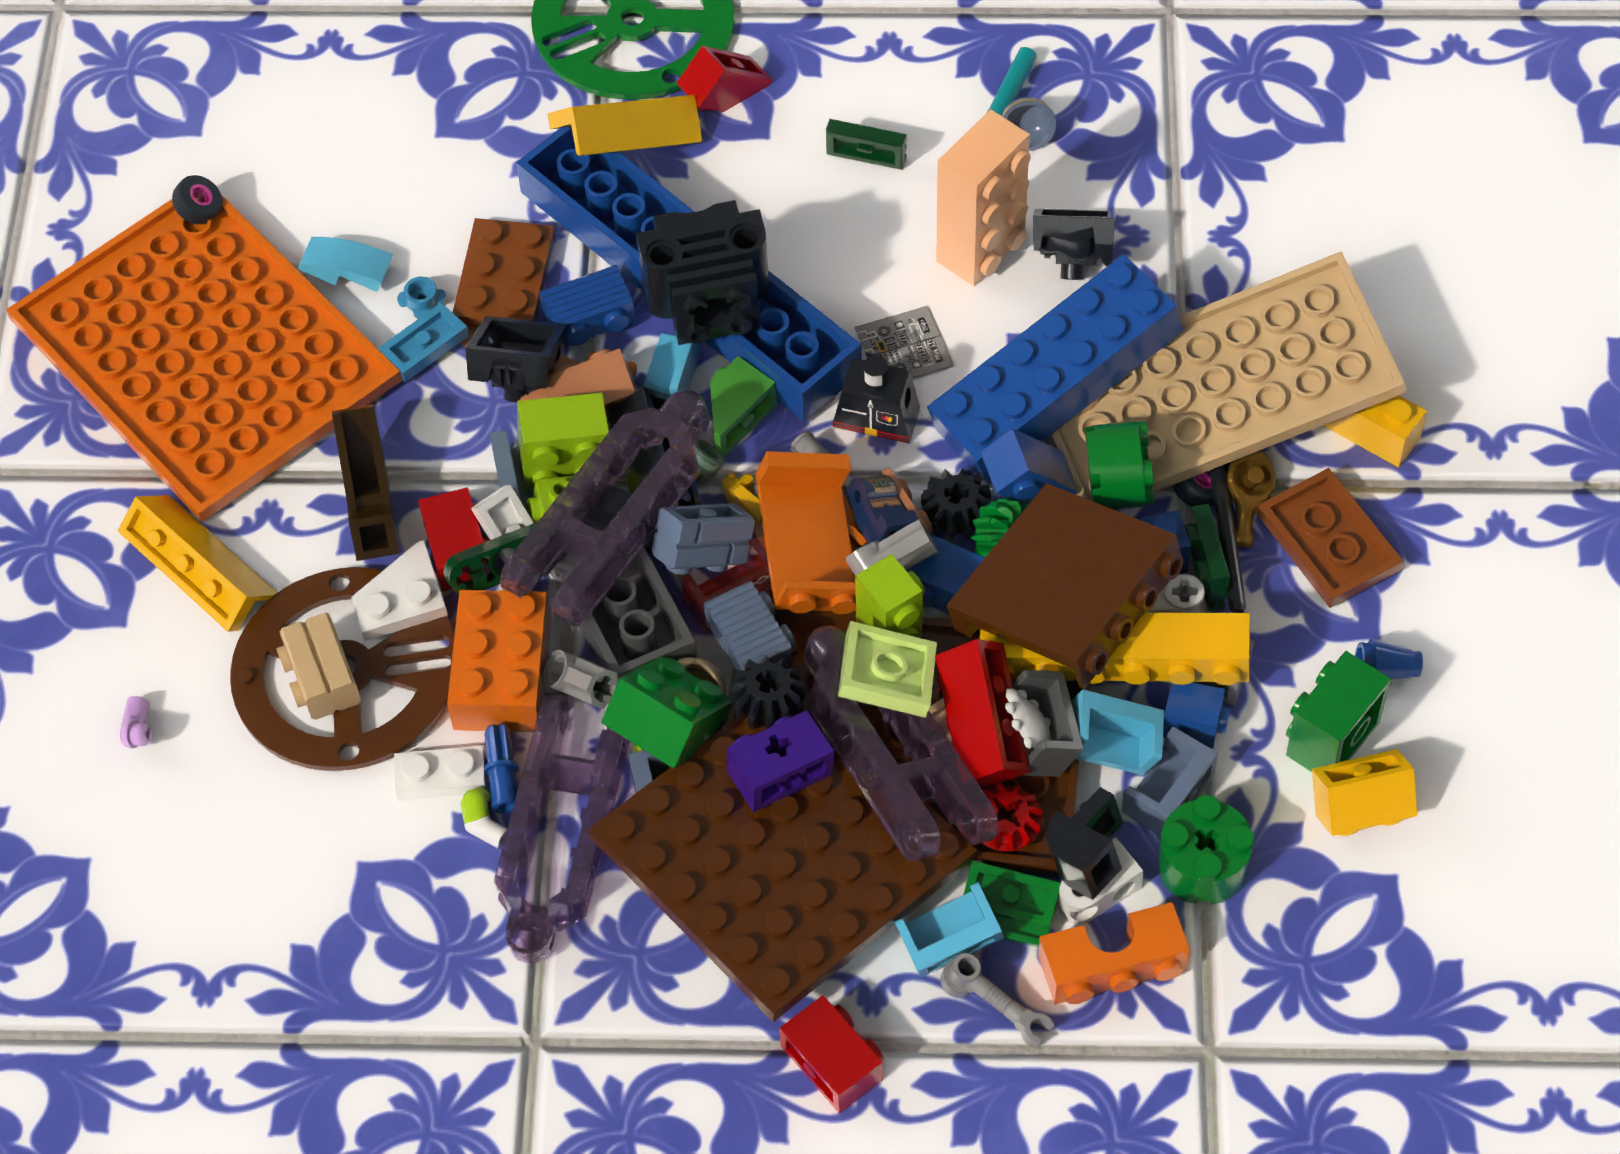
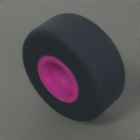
[172,175,223,224]
[1172,471,1214,507]

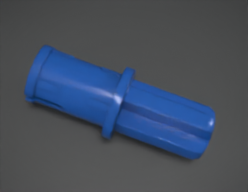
[484,724,520,813]

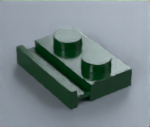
[1185,504,1230,612]

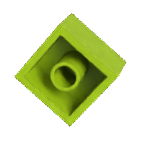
[517,393,609,491]

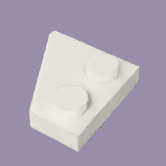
[351,540,448,641]

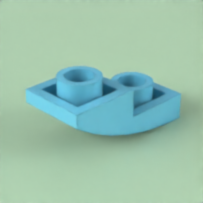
[298,236,393,292]

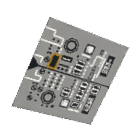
[854,306,954,378]

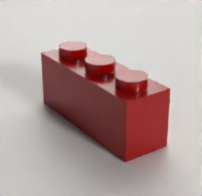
[935,639,1030,788]

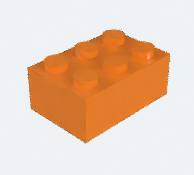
[447,590,551,732]

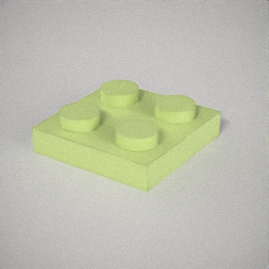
[838,621,937,718]

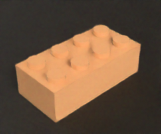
[936,109,1031,286]

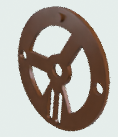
[230,567,455,771]

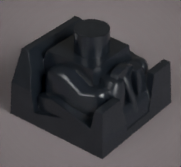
[1033,208,1116,280]
[465,316,567,402]

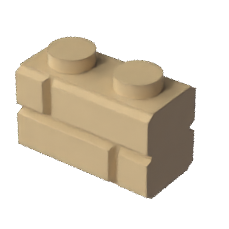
[276,612,362,720]

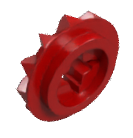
[970,782,1043,851]

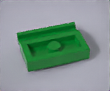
[963,861,1061,948]

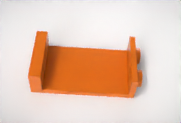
[755,451,856,614]

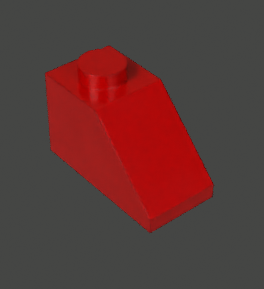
[677,46,773,112]

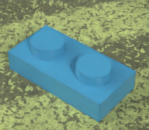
[377,302,469,383]

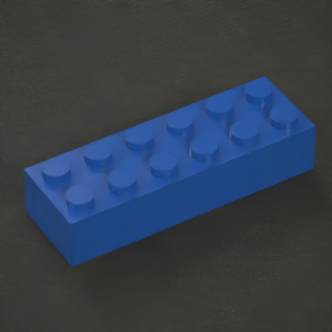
[927,254,1183,485]

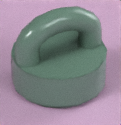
[686,438,724,485]

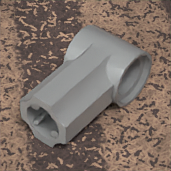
[845,519,939,576]
[542,650,618,709]

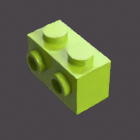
[855,554,925,638]

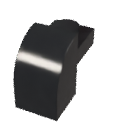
[1046,787,1124,900]

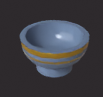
[1002,97,1056,151]

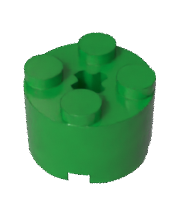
[1085,420,1154,510]
[1158,795,1254,904]

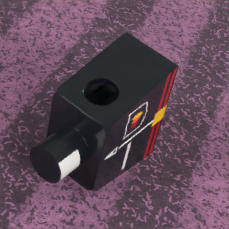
[833,356,920,444]

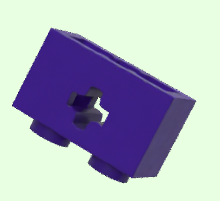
[727,710,834,812]

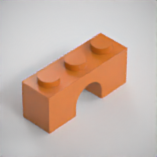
[1038,902,1190,1005]

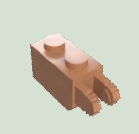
[518,348,637,419]

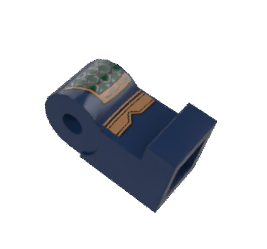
[848,475,919,544]

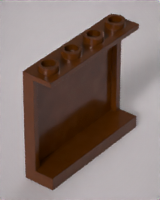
[946,483,1184,689]

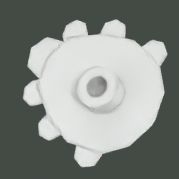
[1005,689,1051,749]

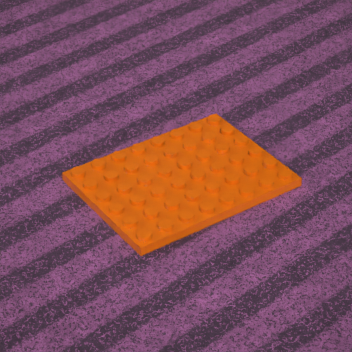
[6,196,402,522]

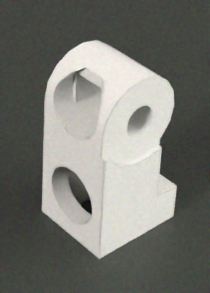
[1059,837,1143,924]

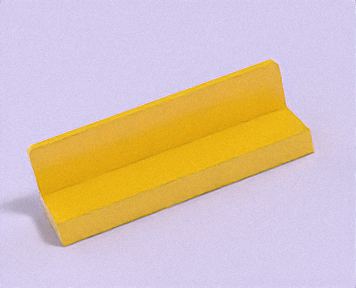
[547,95,702,156]
[118,495,278,632]

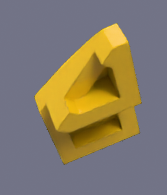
[721,473,762,526]

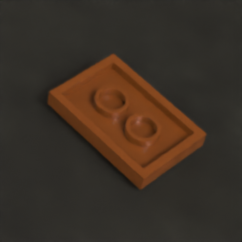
[452,218,555,327]
[1256,468,1403,608]

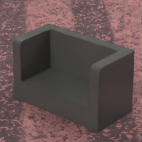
[1012,670,1084,777]

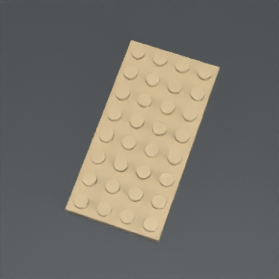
[1052,251,1407,501]

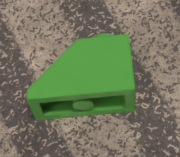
[710,356,777,458]

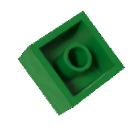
[1285,650,1391,772]
[601,656,732,769]

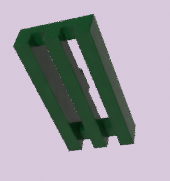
[826,118,907,170]

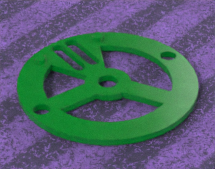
[531,0,734,100]

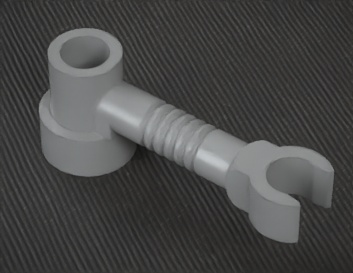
[940,953,1054,1047]

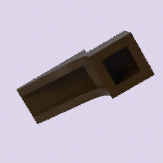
[332,404,399,561]

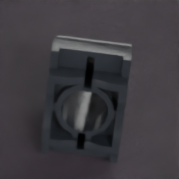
[636,200,769,345]

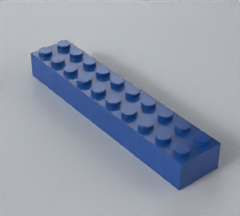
[516,127,862,422]

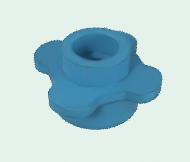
[397,276,446,319]

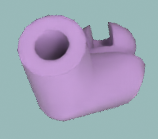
[120,696,152,749]

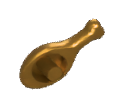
[1227,450,1276,548]

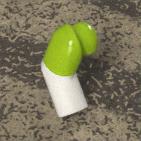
[460,787,510,849]

